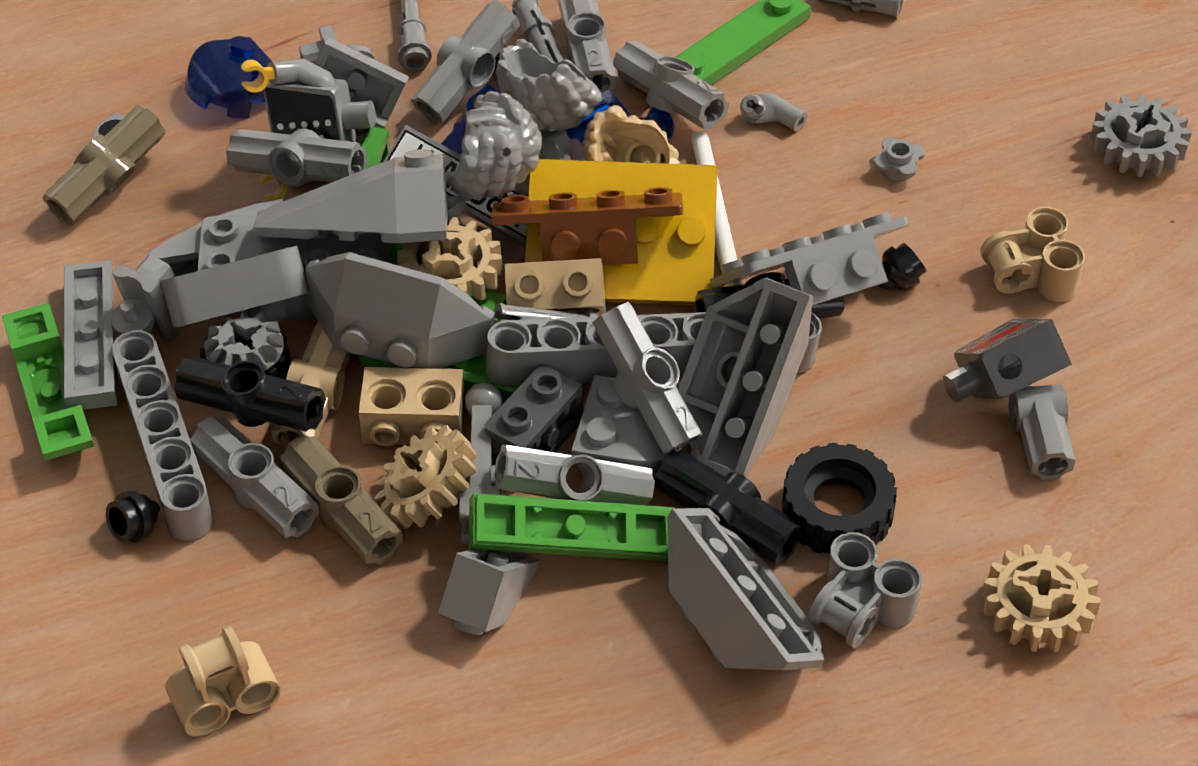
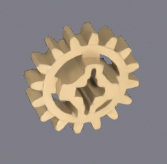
[397,217,503,301]
[374,425,478,529]
[982,544,1101,652]

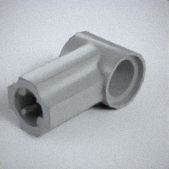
[1008,384,1075,480]

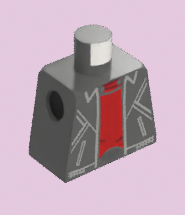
[943,319,1072,402]

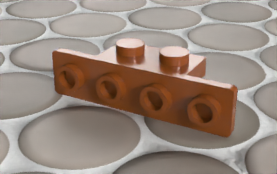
[491,187,683,265]

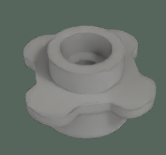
[874,137,925,181]

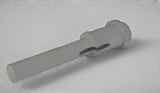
[397,0,432,72]

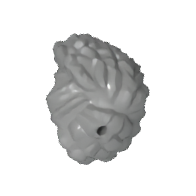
[496,39,602,133]
[445,91,542,201]

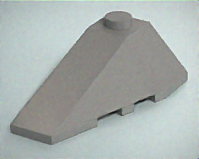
[254,149,448,243]

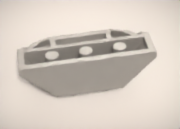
[306,252,495,369]
[678,278,813,478]
[667,508,824,670]

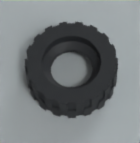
[782,443,897,554]

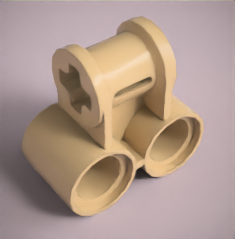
[980,206,1086,302]
[165,625,281,737]

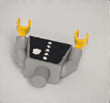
[241,59,376,201]

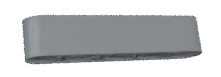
[112,330,213,542]

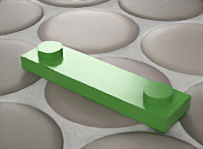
[675,0,811,85]
[469,493,674,562]

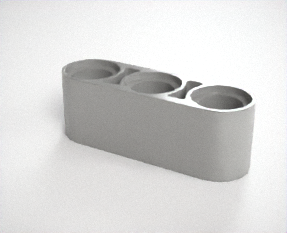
[161,246,310,328]

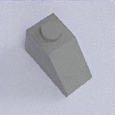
[438,549,540,635]

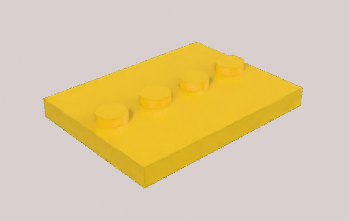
[525,159,718,306]

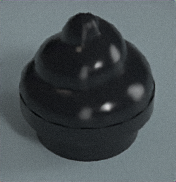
[877,242,927,290]
[105,491,161,542]

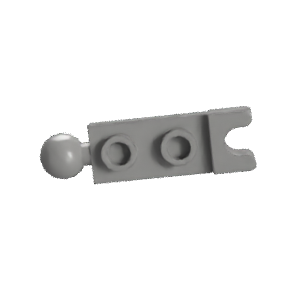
[459,382,503,546]

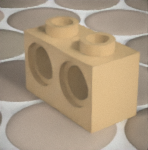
[505,258,606,315]
[359,367,465,446]

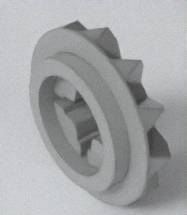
[204,310,284,371]

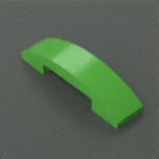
[2,303,94,461]

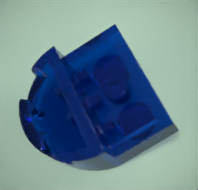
[184,36,273,118]

